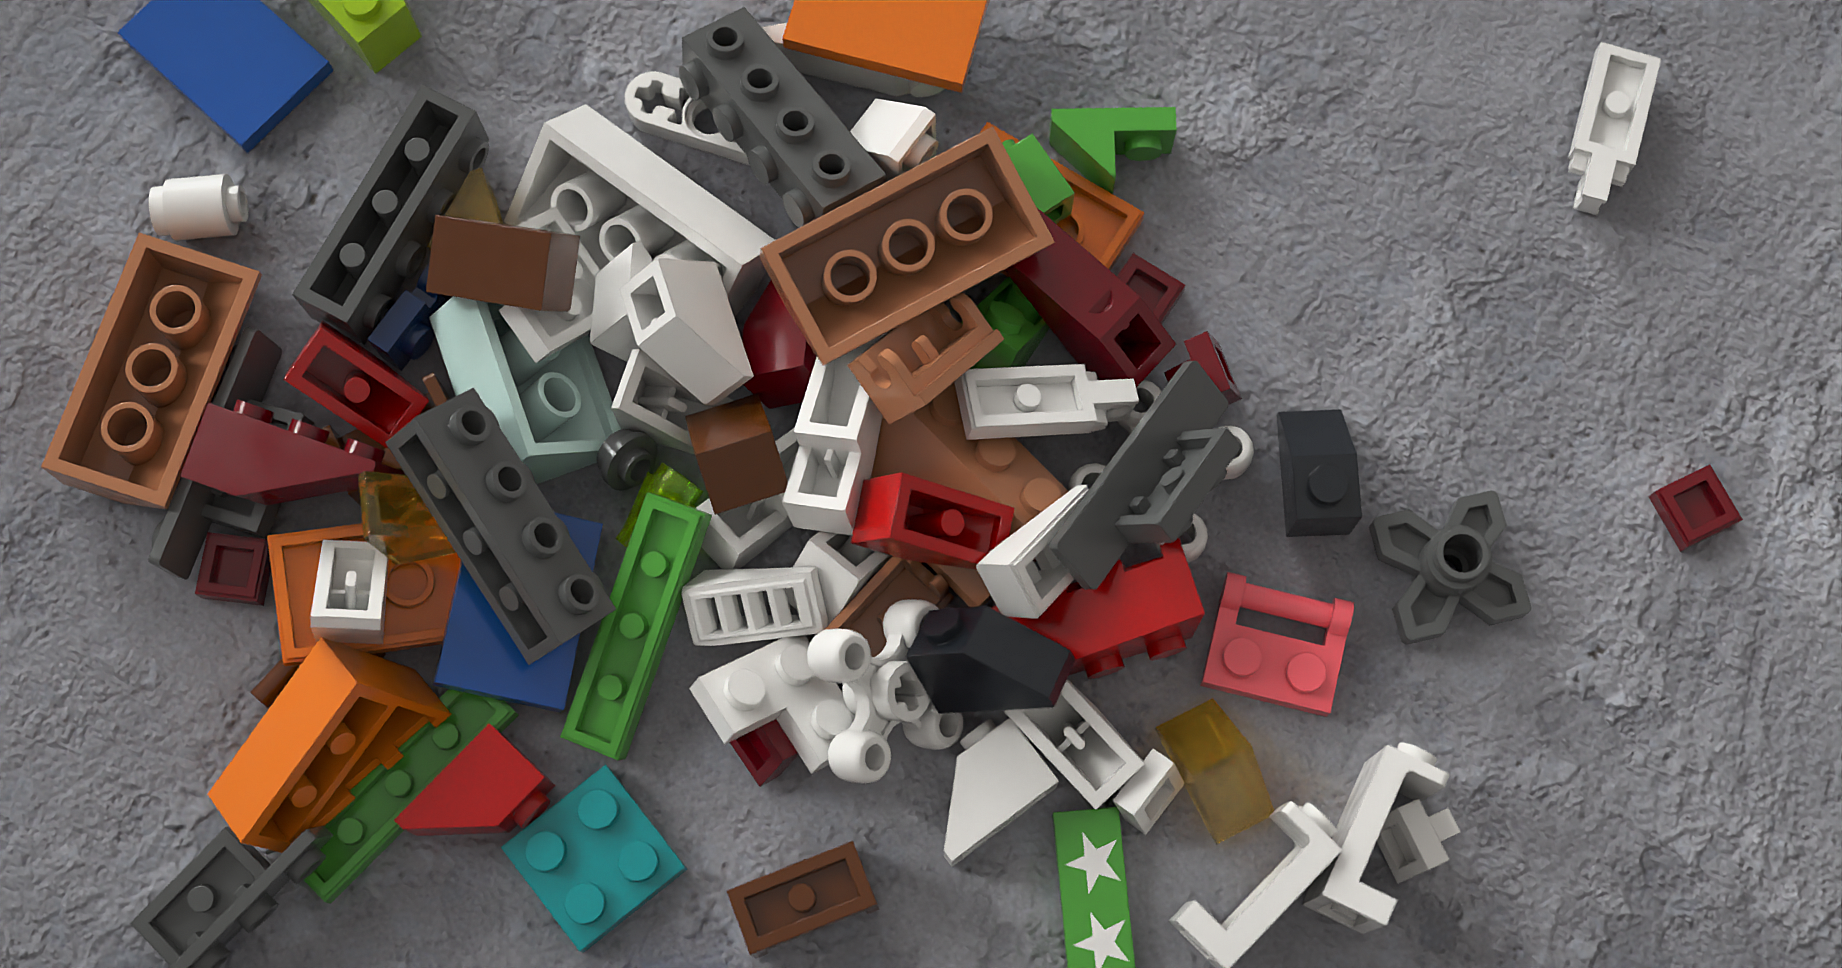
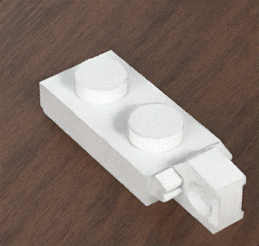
[1568,42,1661,215]
[955,364,1139,440]

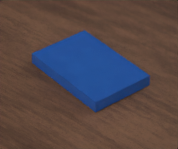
[117,0,334,153]
[433,512,603,713]

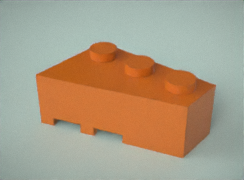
[207,637,451,853]

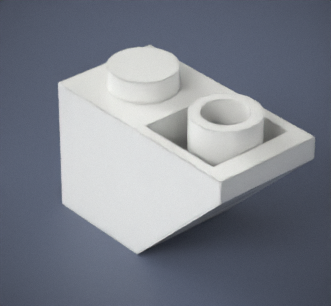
[850,99,939,183]
[619,258,754,405]

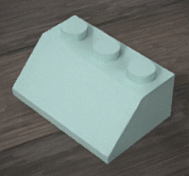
[429,296,621,484]

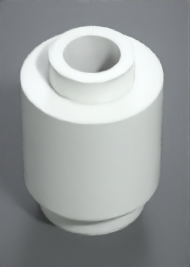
[149,174,248,241]

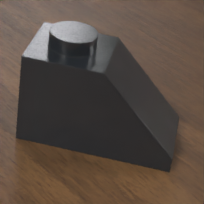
[1277,409,1362,537]
[906,606,1076,714]

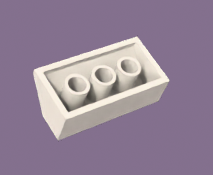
[504,104,775,317]

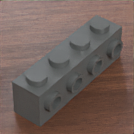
[679,7,886,228]
[292,84,489,346]
[385,387,616,665]

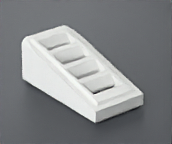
[976,485,1089,619]
[682,567,829,646]

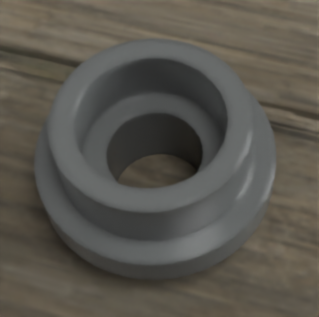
[597,429,657,491]

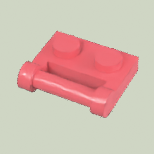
[1200,572,1354,717]

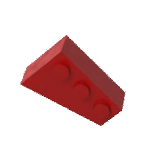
[990,538,1205,679]

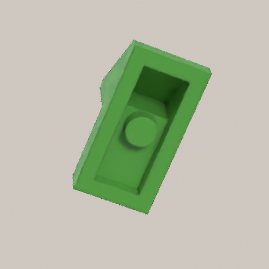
[1049,107,1177,194]

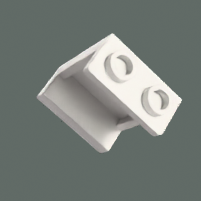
[1302,743,1450,934]
[1168,801,1342,968]

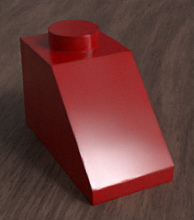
[283,321,429,448]
[851,472,1015,570]
[394,723,556,836]

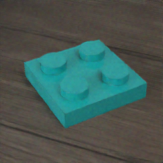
[501,764,688,953]

